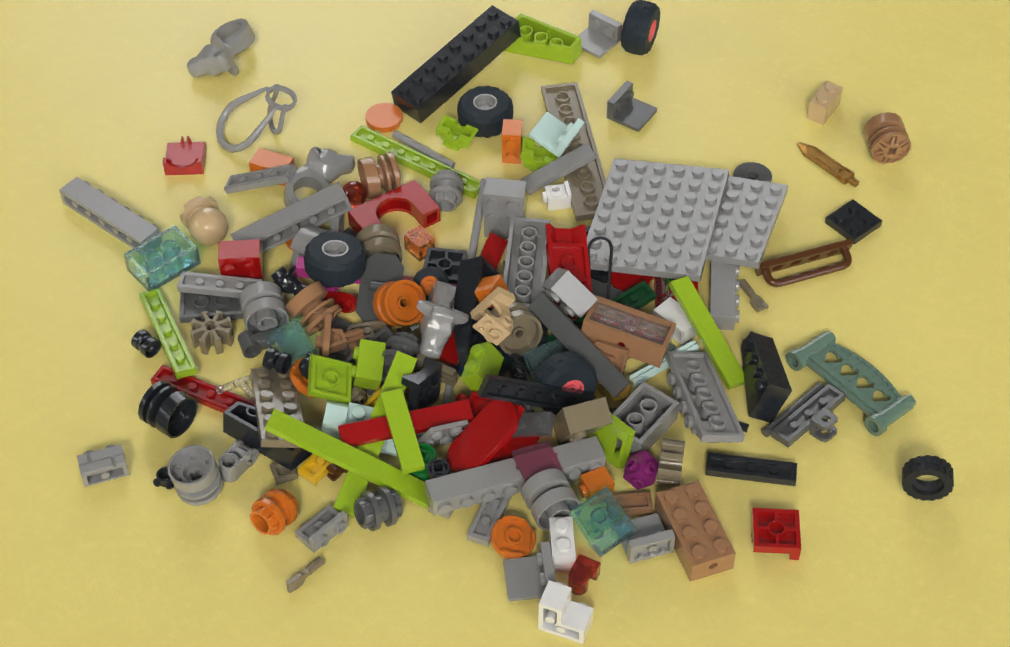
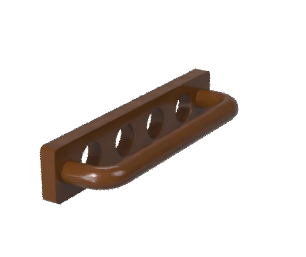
[755,239,853,287]

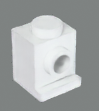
[541,180,571,211]

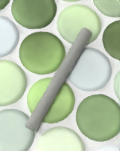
[392,131,455,168]

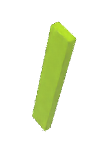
[669,276,745,390]
[139,288,198,380]

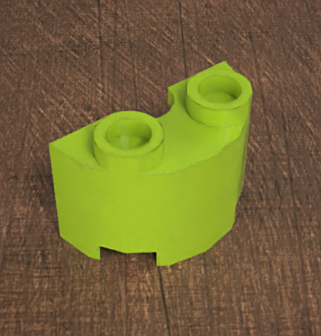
[436,115,479,151]
[520,136,557,171]

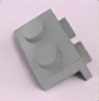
[295,504,348,553]

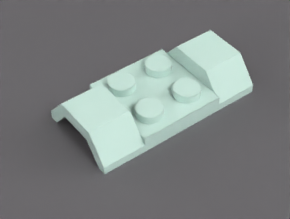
[321,400,397,456]

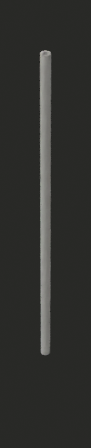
[442,178,486,404]

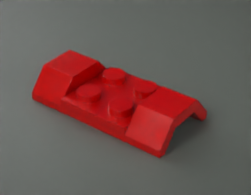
[545,223,593,306]

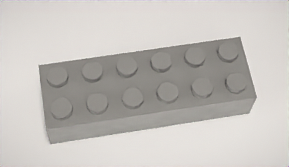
[503,216,551,323]

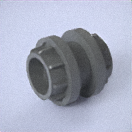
[382,332,421,373]
[354,486,403,531]

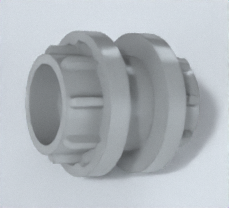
[429,170,464,212]

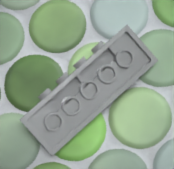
[665,351,745,443]

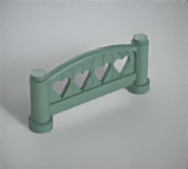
[785,331,916,436]

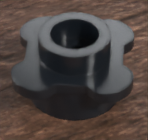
[153,467,174,490]

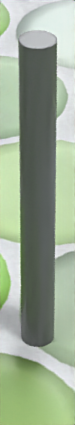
[761,383,824,437]

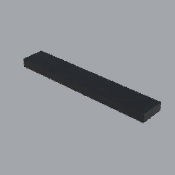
[477,374,596,410]

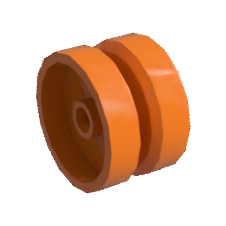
[372,279,426,327]

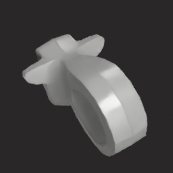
[187,18,255,78]
[284,147,355,207]
[417,281,469,359]

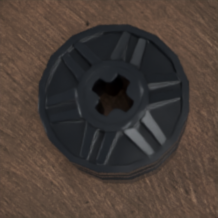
[138,381,198,438]

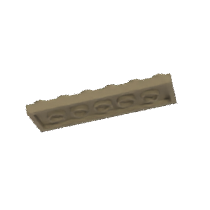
[250,367,304,448]

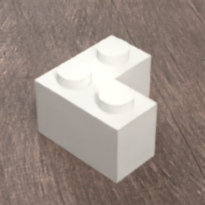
[538,580,594,644]

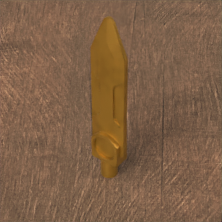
[797,142,859,187]

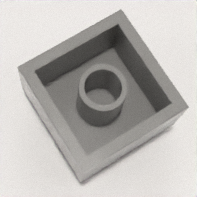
[541,268,598,318]

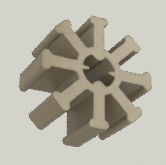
[190,310,234,355]
[657,438,685,486]

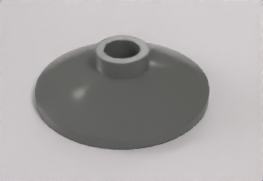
[733,162,772,182]

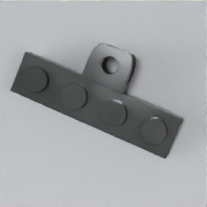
[771,384,846,447]
[511,403,555,438]

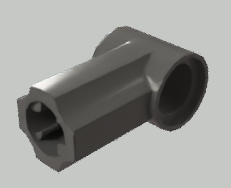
[238,327,283,358]

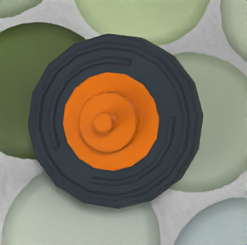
[413,266,450,301]

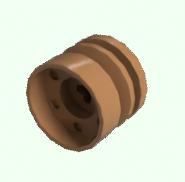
[863,112,911,164]
[358,152,401,199]
[285,281,342,336]

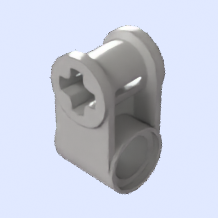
[218,439,259,482]

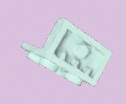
[529,112,585,158]

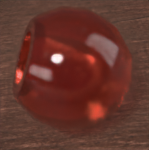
[342,181,368,208]

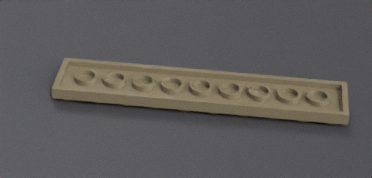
[541,82,606,221]

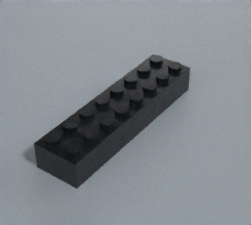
[391,5,521,123]

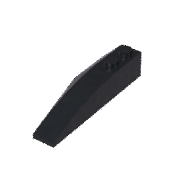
[454,256,499,370]

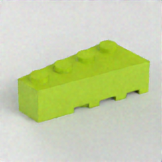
[504,13,582,64]

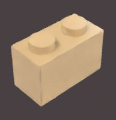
[807,81,843,125]

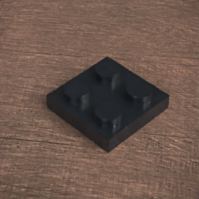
[825,200,882,244]

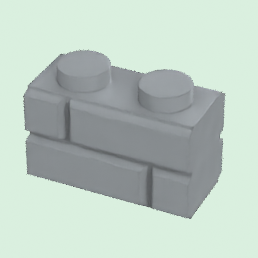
[77,444,129,487]

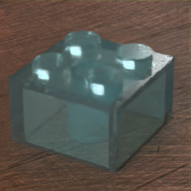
[570,487,638,557]

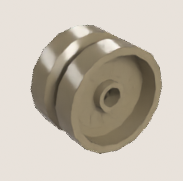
[356,224,403,262]
[498,302,543,356]

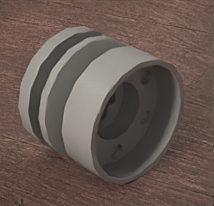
[167,445,223,506]

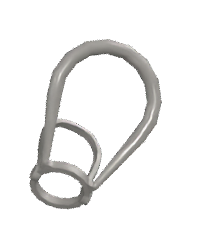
[216,84,297,153]

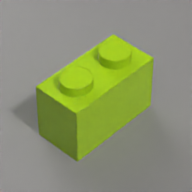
[351,339,386,391]
[461,342,504,392]

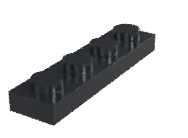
[705,452,797,486]

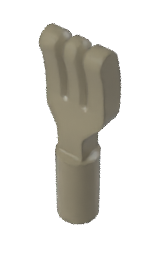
[739,279,769,312]
[286,557,325,593]

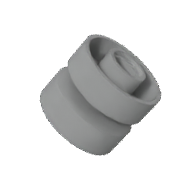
[239,281,289,333]
[521,469,581,530]

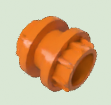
[250,489,299,535]

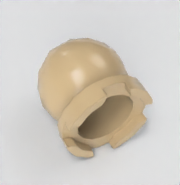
[180,196,229,246]

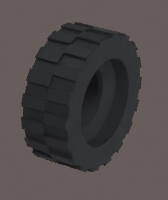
[902,455,954,501]

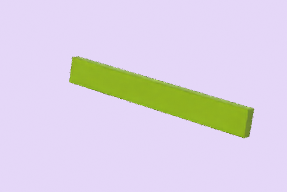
[350,125,481,199]
[333,351,417,518]
[264,408,429,509]

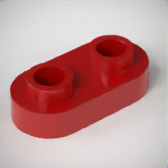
[323,291,357,313]

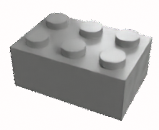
[483,177,527,239]
[613,381,679,455]

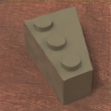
[553,397,613,445]

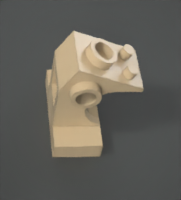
[470,286,516,346]

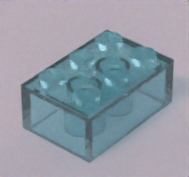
[124,225,201,291]

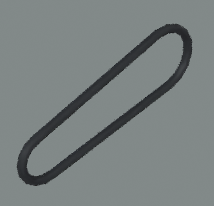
[588,236,613,300]

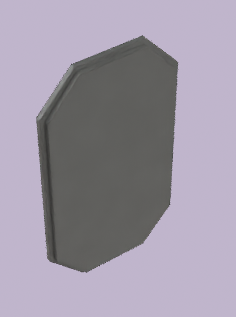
[356,253,404,323]

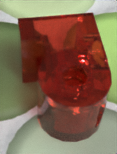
[568,554,601,595]

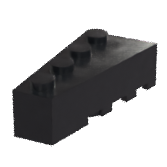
[741,331,792,423]
[223,401,321,471]

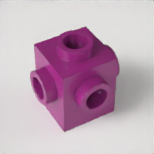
[623,450,659,490]

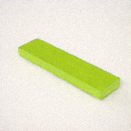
[380,388,425,475]

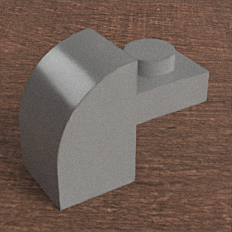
[290,224,328,266]

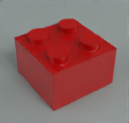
[218,239,264,281]

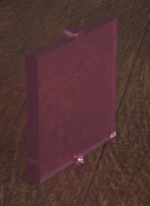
[511,441,562,482]

